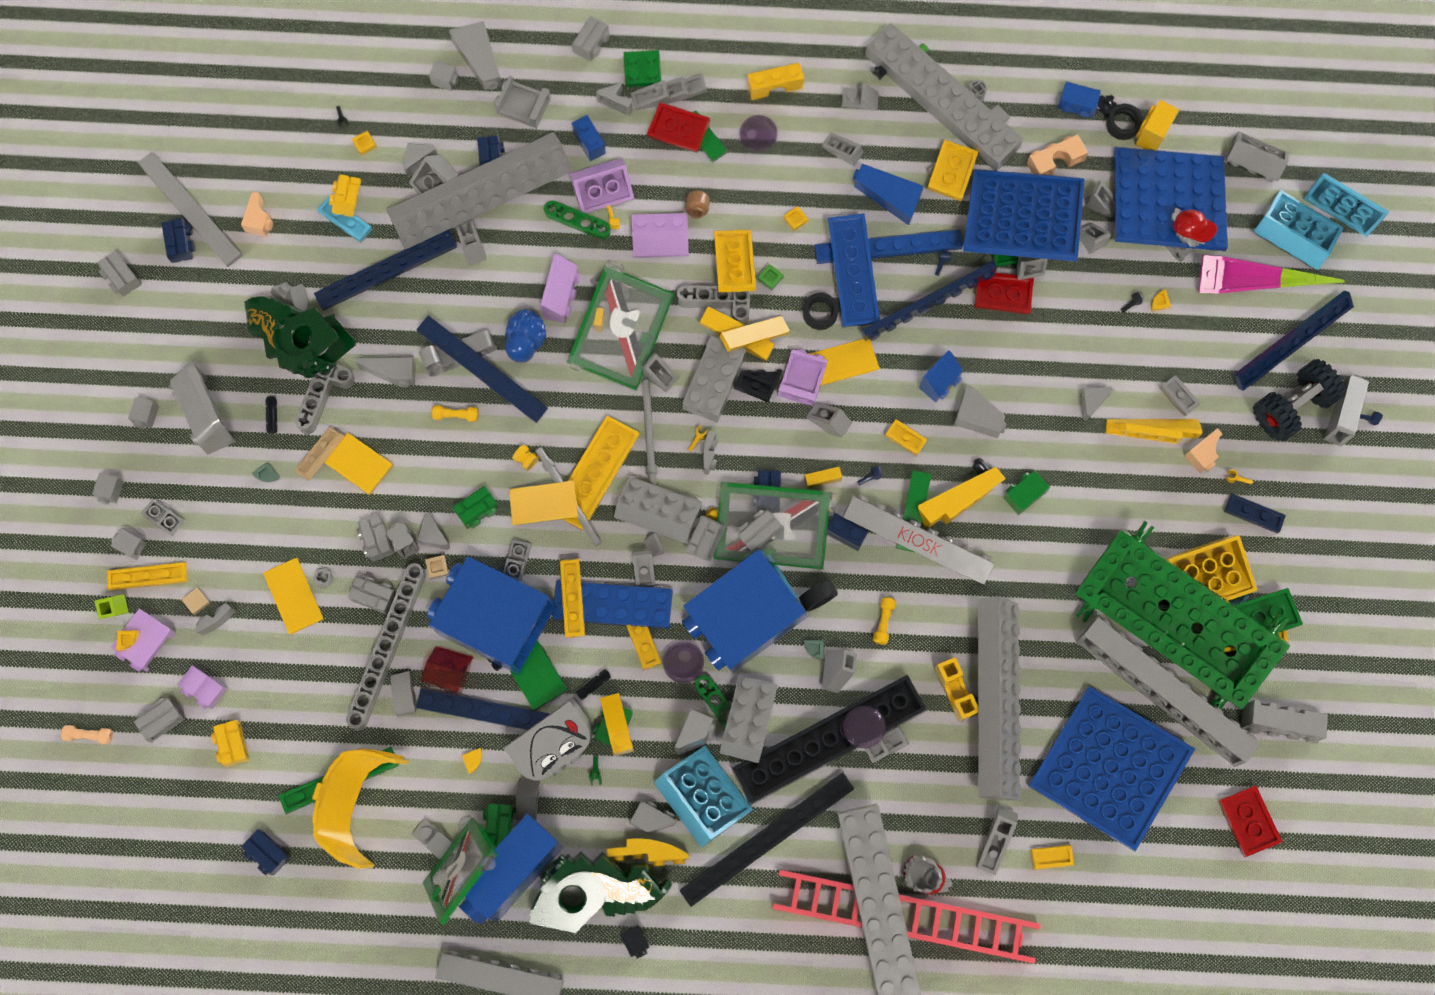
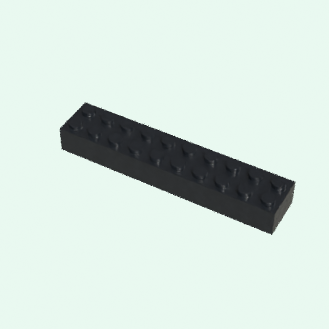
[732,674,927,806]

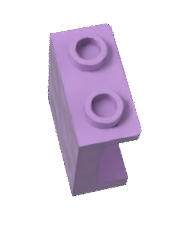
[778,349,828,406]
[110,609,176,672]

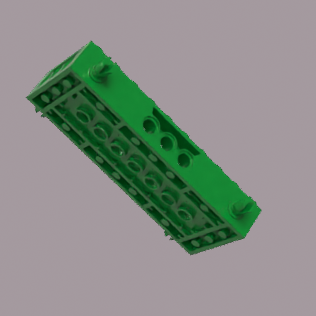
[1075,520,1290,710]

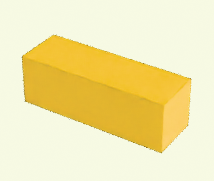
[804,467,842,489]

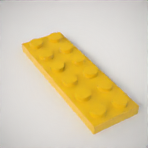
[561,416,640,531]

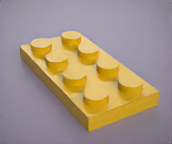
[714,230,756,292]

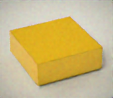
[352,130,377,156]
[783,206,809,231]

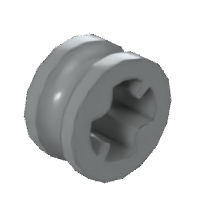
[313,569,333,588]

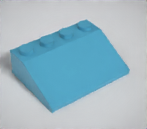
[1304,173,1389,237]
[1254,190,1344,270]
[654,746,753,848]

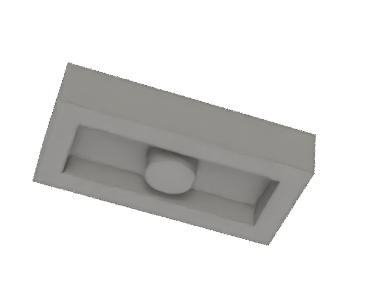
[1160,375,1200,416]

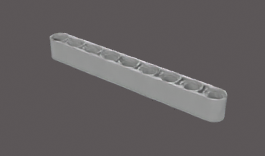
[346,563,426,731]

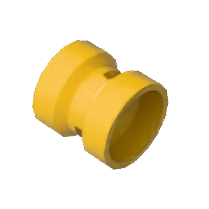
[512,444,539,471]

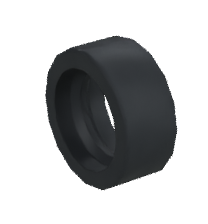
[1106,103,1143,140]
[803,293,839,330]
[799,580,838,612]

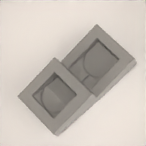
[863,727,909,763]

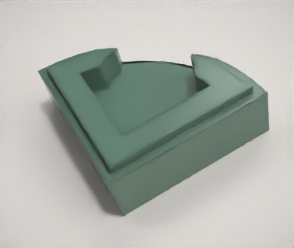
[252,462,280,482]
[803,640,824,660]

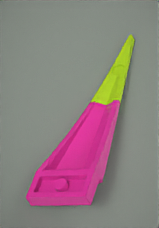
[1198,255,1345,294]

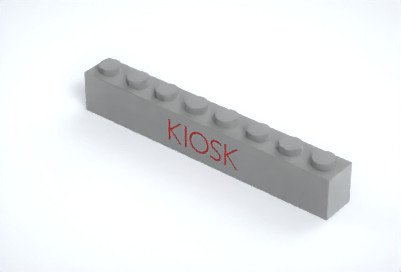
[843,494,994,584]

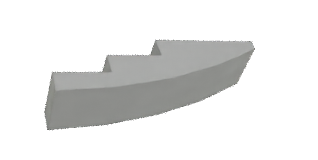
[631,73,708,110]

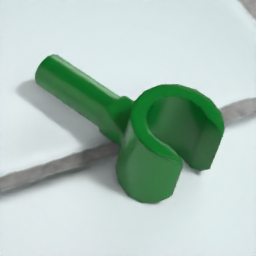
[589,756,602,786]

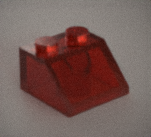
[421,646,474,695]

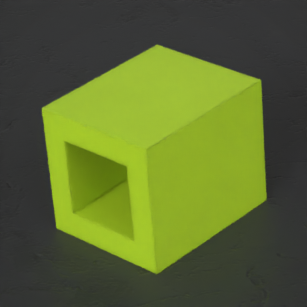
[95,594,129,620]

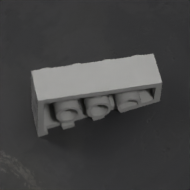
[1241,699,1328,743]

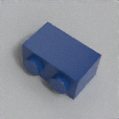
[1058,81,1101,118]
[572,115,606,162]

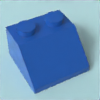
[919,350,963,403]

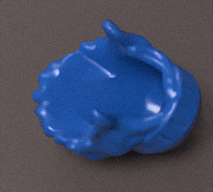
[505,309,546,363]

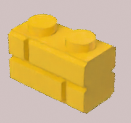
[329,174,361,217]
[211,720,249,767]

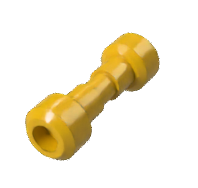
[431,405,479,422]
[872,597,897,645]

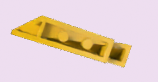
[1105,419,1202,444]
[918,467,1006,529]

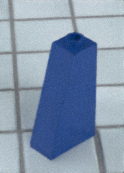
[853,164,924,225]

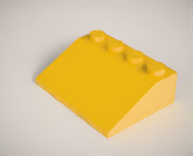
[1165,535,1258,601]

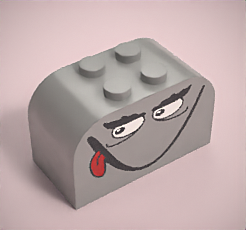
[504,698,593,780]

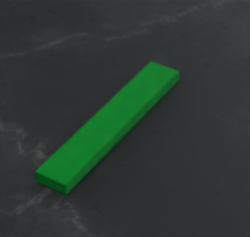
[278,747,399,814]

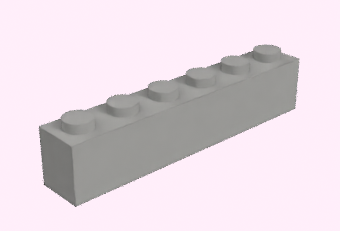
[436,950,564,995]

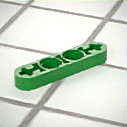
[544,200,611,240]
[695,675,731,729]

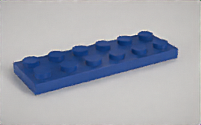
[827,213,880,328]
[553,581,673,629]

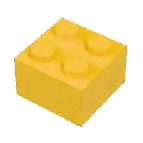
[1135,100,1180,151]

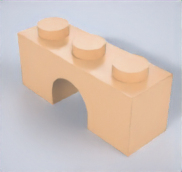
[1027,135,1088,176]

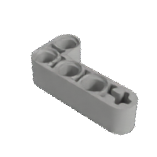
[677,285,750,325]
[419,330,497,377]
[295,365,354,435]

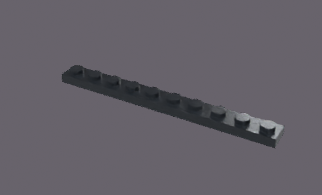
[679,773,855,907]

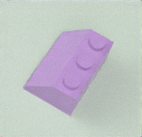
[569,158,634,213]
[632,213,689,258]
[541,254,581,323]

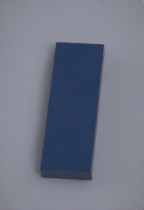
[1224,493,1286,534]

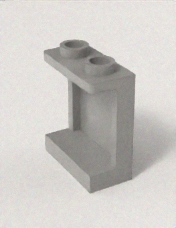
[494,76,551,129]

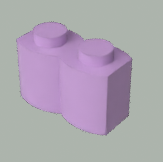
[178,665,227,709]

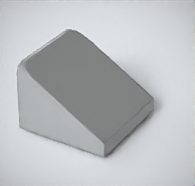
[644,532,664,558]

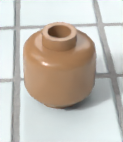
[685,190,710,218]

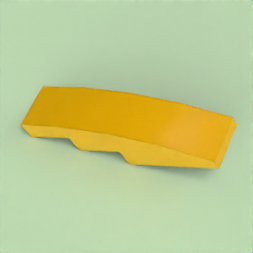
[700,306,775,361]

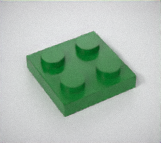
[623,50,661,88]

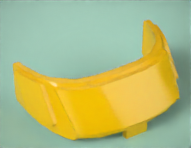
[312,748,409,869]

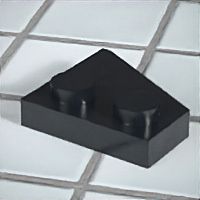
[734,369,783,403]

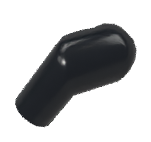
[973,458,999,475]

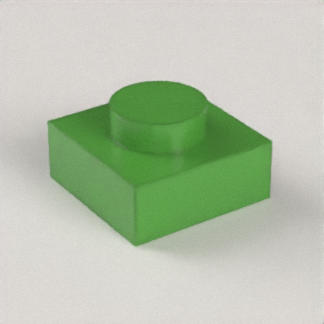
[758,264,784,291]

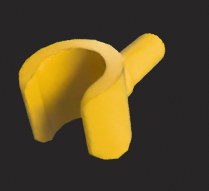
[606,205,620,229]
[688,426,707,452]
[1226,469,1253,485]
[705,507,718,521]

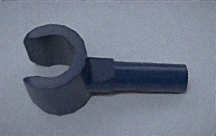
[935,251,951,276]
[1360,411,1383,426]
[857,466,882,485]

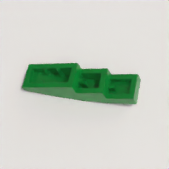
[896,470,932,553]

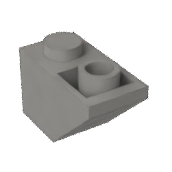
[822,650,857,693]
[630,800,677,834]

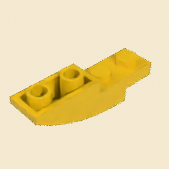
[607,838,689,866]

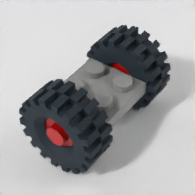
[1253,359,1346,442]

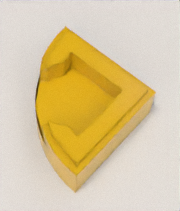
[1151,289,1171,312]
[116,630,140,652]
[462,748,483,774]

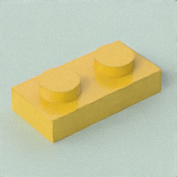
[885,419,928,457]

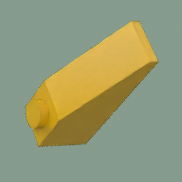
[600,693,634,756]

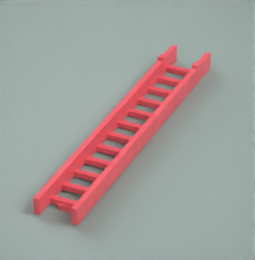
[772,870,1041,963]

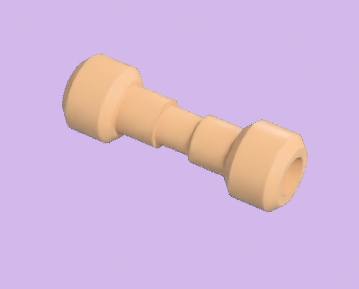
[61,725,113,745]

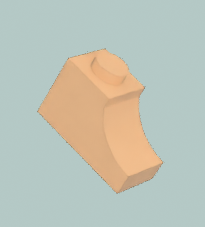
[241,192,273,237]
[1185,428,1222,473]

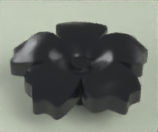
[1096,95,1117,115]

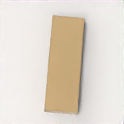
[294,427,345,481]

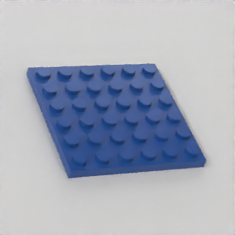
[1114,147,1228,251]
[963,169,1085,262]
[1029,686,1196,852]

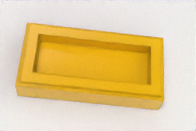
[1031,845,1075,870]

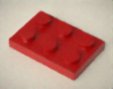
[647,102,711,153]
[974,273,1034,315]
[1218,786,1283,857]

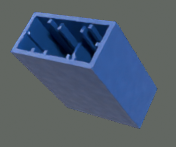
[681,549,809,672]
[427,556,556,675]
[458,814,564,924]

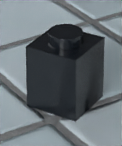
[620,925,650,959]

